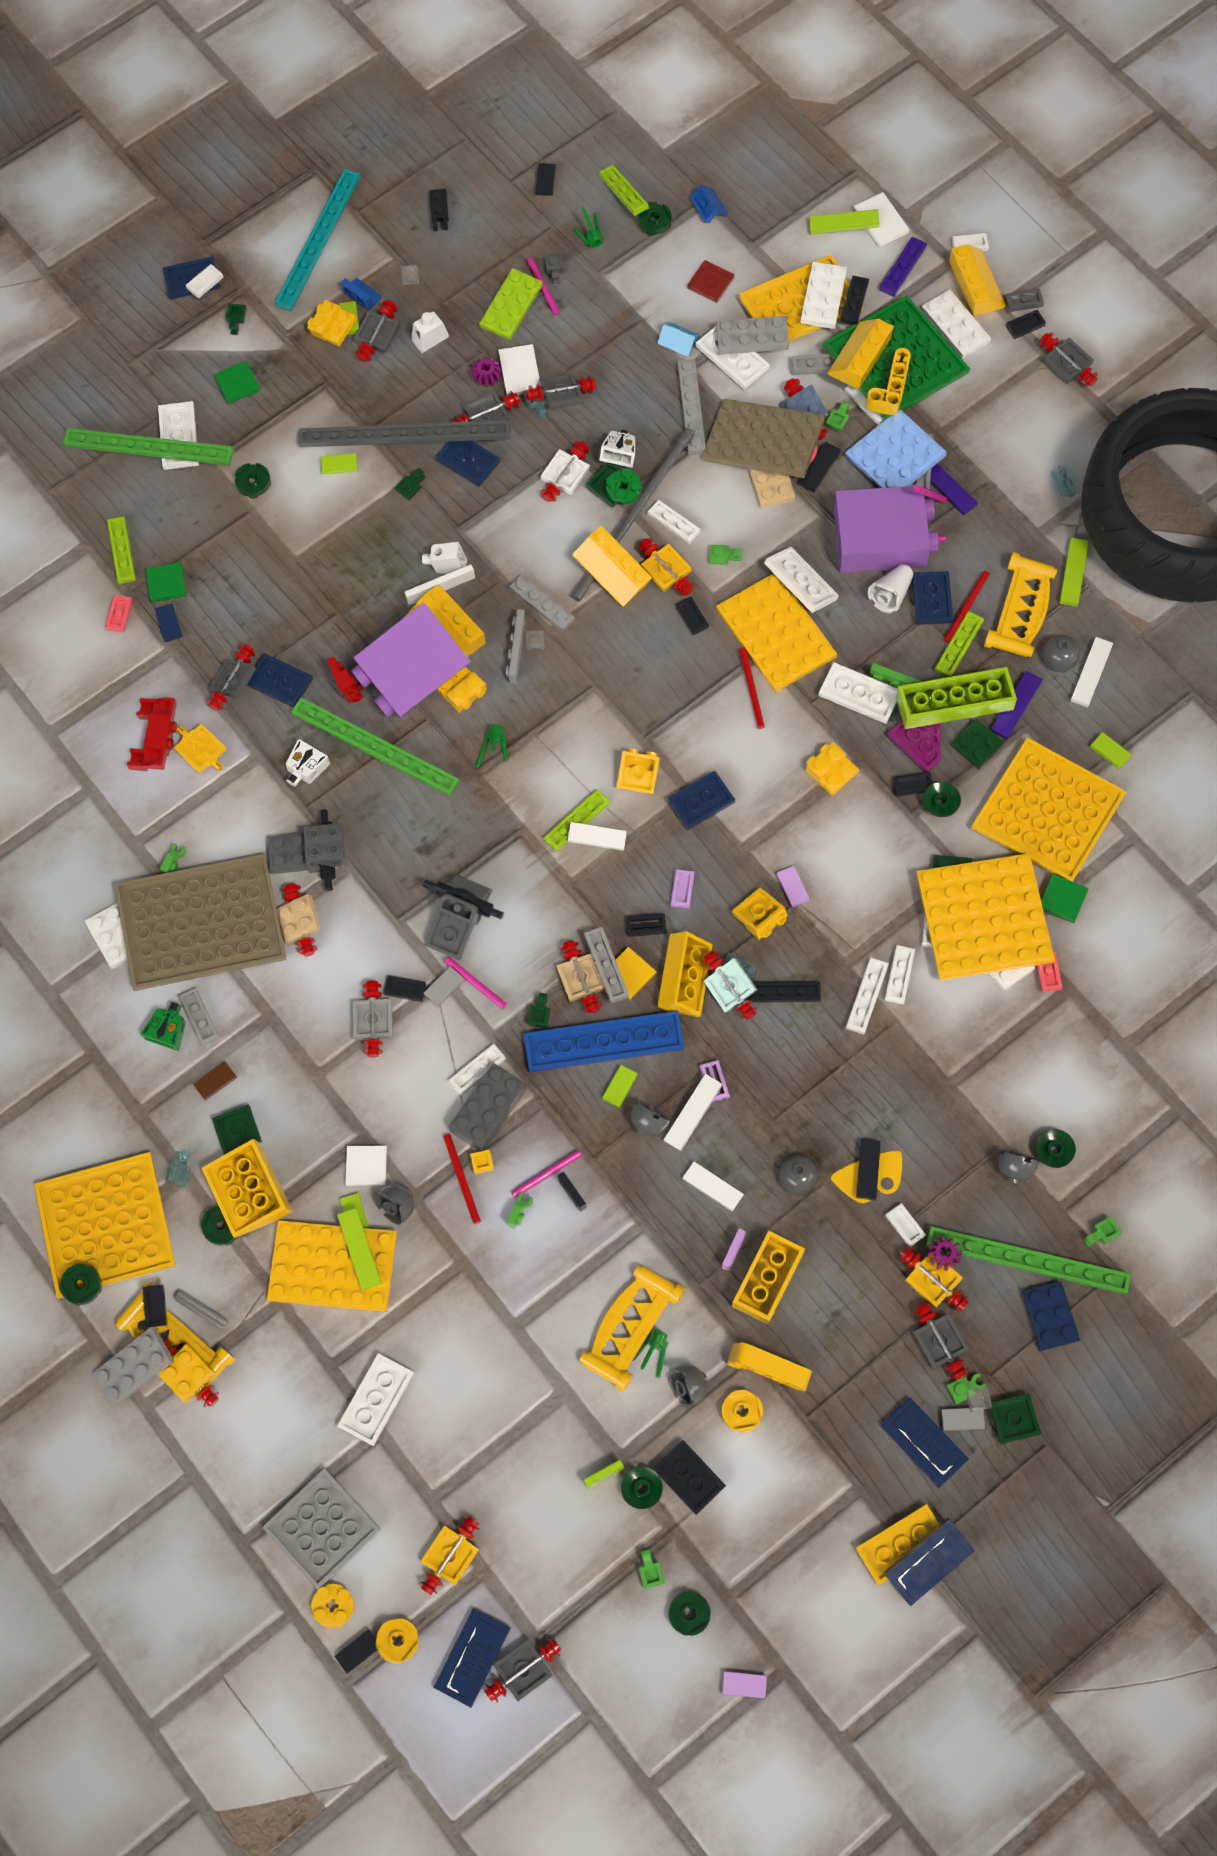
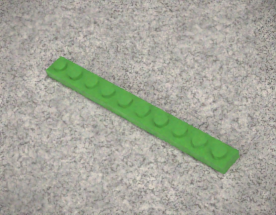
[63,428,234,466]
[291,698,460,797]
[926,1226,1131,1295]

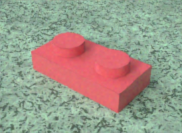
[105,595,133,633]
[1037,951,1062,992]

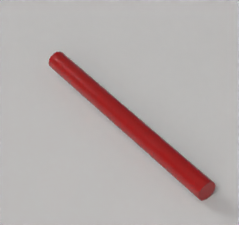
[943,571,990,644]
[739,647,765,729]
[443,1134,481,1224]

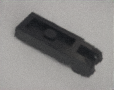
[429,189,449,231]

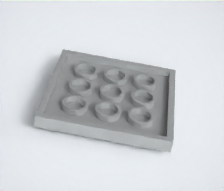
[262,1468,381,1590]

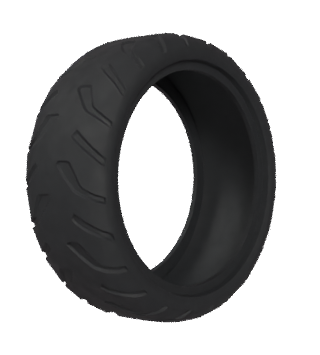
[1081,388,1217,603]

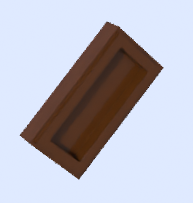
[193,1061,237,1101]

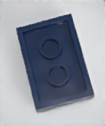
[163,256,221,300]
[436,441,500,487]
[912,571,953,625]
[247,653,313,708]
[668,771,735,830]
[1022,1281,1080,1352]

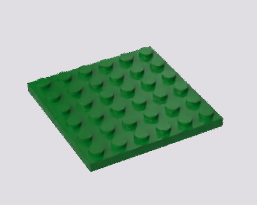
[823,295,970,420]

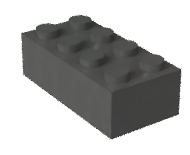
[448,1063,527,1151]

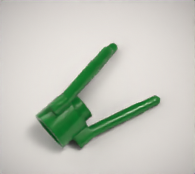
[573,207,604,248]
[476,724,508,768]
[633,1329,668,1378]

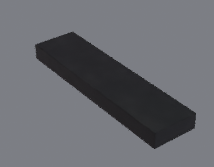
[745,981,821,1003]

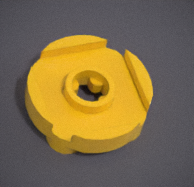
[722,1390,763,1433]
[311,1584,354,1628]
[375,1619,419,1664]

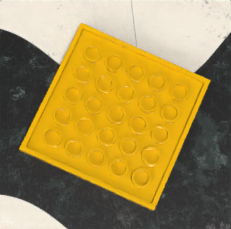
[971,738,1127,882]
[916,853,1055,981]
[34,1152,176,1299]

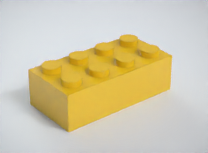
[732,1231,805,1325]

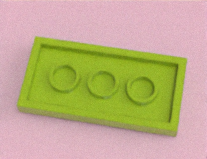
[479,268,543,341]

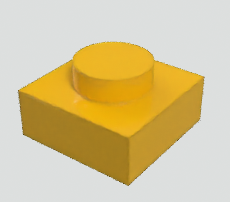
[470,1149,494,1174]

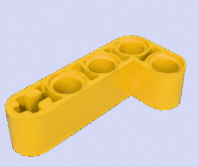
[866,348,911,415]
[727,1342,812,1392]

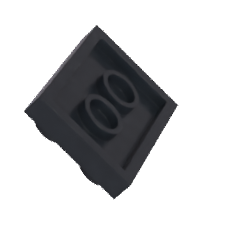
[653,1440,726,1516]

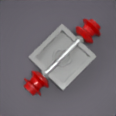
[353,980,393,1058]

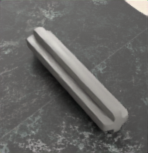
[174,1291,228,1330]

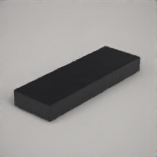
[840,275,869,325]
[799,442,841,493]
[856,1139,881,1201]

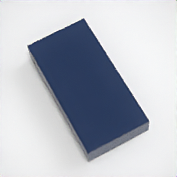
[155,604,183,642]

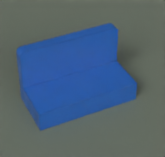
[690,185,728,223]
[341,278,381,311]

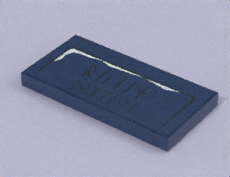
[880,1397,969,1488]
[883,1517,974,1606]
[433,1608,511,1708]

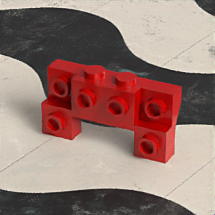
[127,697,177,771]

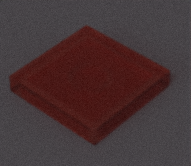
[687,260,734,303]

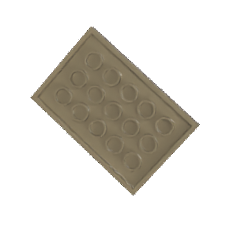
[702,399,825,478]

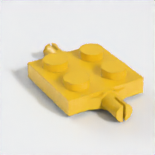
[173,724,227,774]

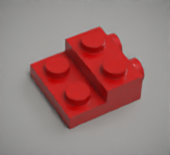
[327,656,363,704]

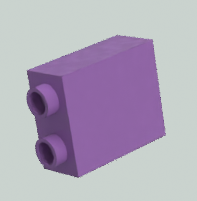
[834,485,938,573]
[351,602,471,717]

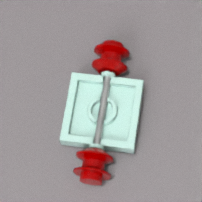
[702,951,757,1020]

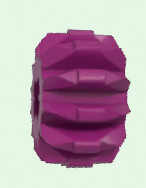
[471,356,501,387]
[927,1236,962,1271]

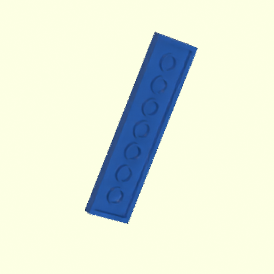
[524,1011,684,1073]

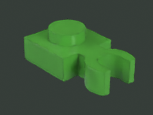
[946,1373,986,1405]

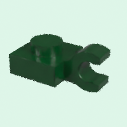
[226,304,247,335]
[395,468,425,501]
[528,993,551,1028]

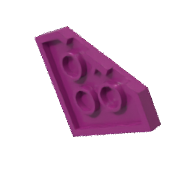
[887,721,941,772]

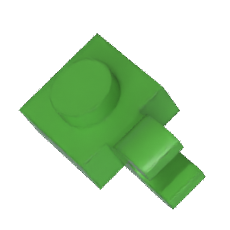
[825,400,850,433]
[709,545,741,565]
[160,843,187,874]
[506,1192,533,1229]
[1083,1216,1122,1247]
[639,1549,665,1589]

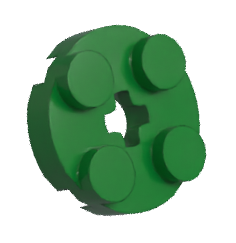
[606,468,642,504]

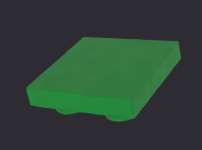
[214,361,260,404]
[146,562,187,603]
[1041,874,1089,923]

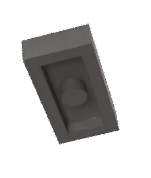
[1005,288,1044,312]

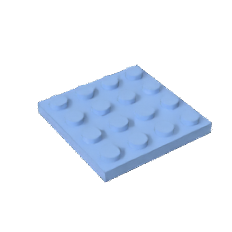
[845,410,947,488]

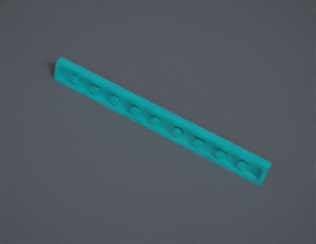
[275,169,361,312]

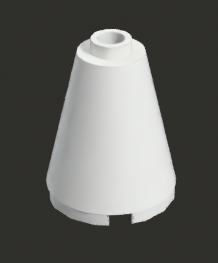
[867,564,913,613]

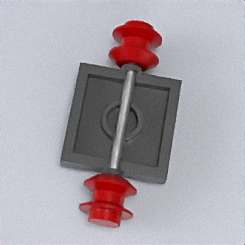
[354,300,400,362]
[1040,332,1098,387]
[526,373,596,408]
[452,390,520,422]
[207,644,256,711]
[913,1302,969,1381]
[484,1638,562,1703]

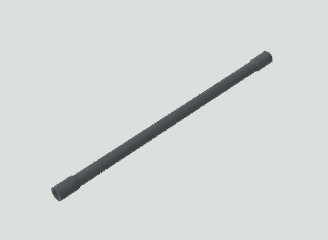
[571,428,695,602]

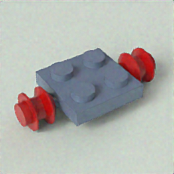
[781,378,829,441]

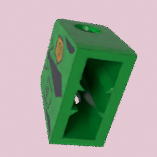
[141,1002,186,1051]

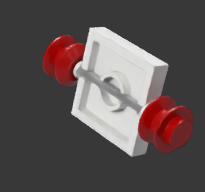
[541,441,590,502]

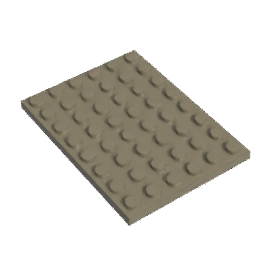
[114,853,287,991]

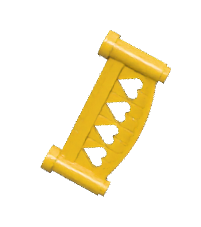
[984,552,1057,658]
[579,1265,686,1393]
[115,1281,236,1398]

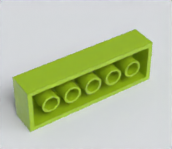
[896,667,1017,729]

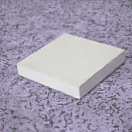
[346,1146,387,1186]

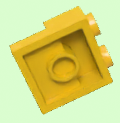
[307,300,357,347]
[437,667,487,713]
[806,742,859,796]
[616,748,660,794]
[732,888,787,940]

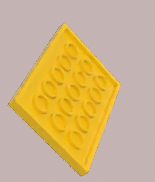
[739,254,863,342]
[716,573,837,693]
[267,1221,398,1312]

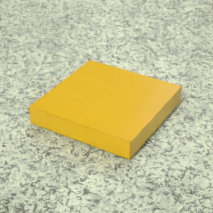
[616,947,657,1000]

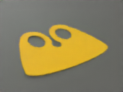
[831,1151,902,1203]

